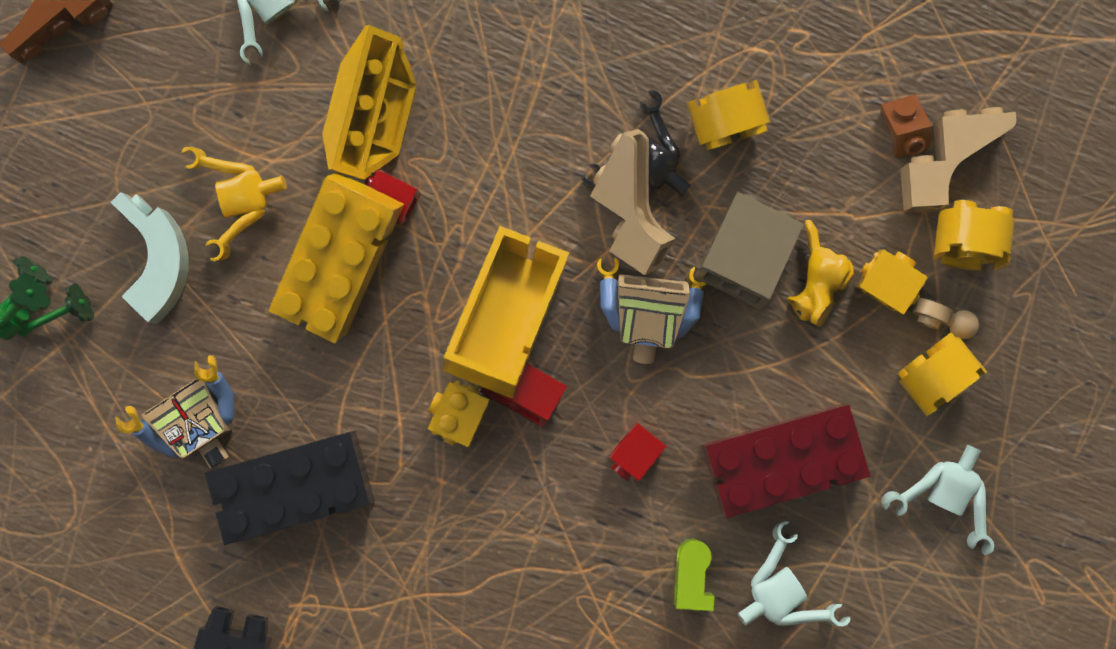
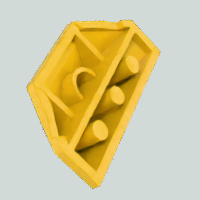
[322,25,417,180]

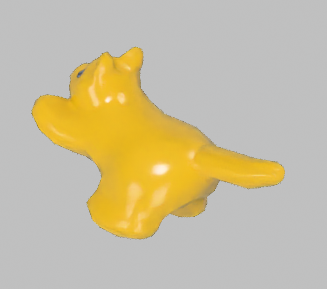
[786,220,854,327]

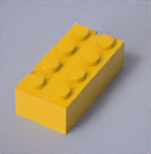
[268,172,404,344]
[443,226,569,399]

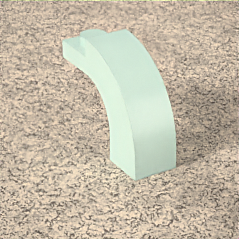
[111,192,189,324]

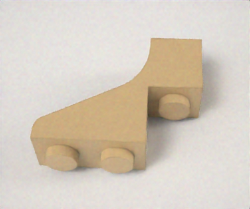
[900,107,1017,211]
[590,129,676,275]

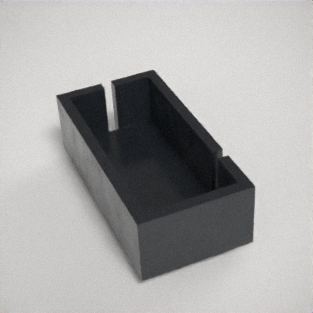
[205,431,375,545]

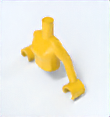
[181,147,287,261]

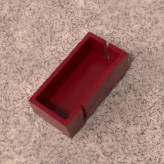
[701,404,871,518]

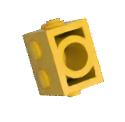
[855,249,928,315]
[428,381,491,447]

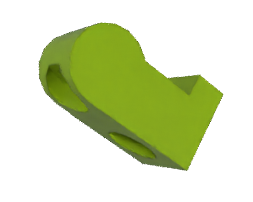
[673,538,714,611]

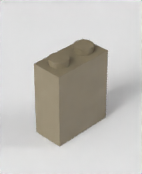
[695,191,804,310]

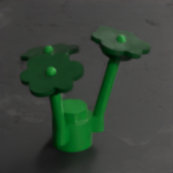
[0,256,94,340]

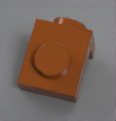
[880,94,932,158]

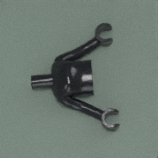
[581,90,691,196]

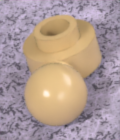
[913,298,979,340]

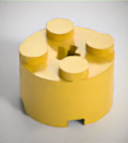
[687,80,770,150]
[933,200,1015,271]
[897,332,987,417]

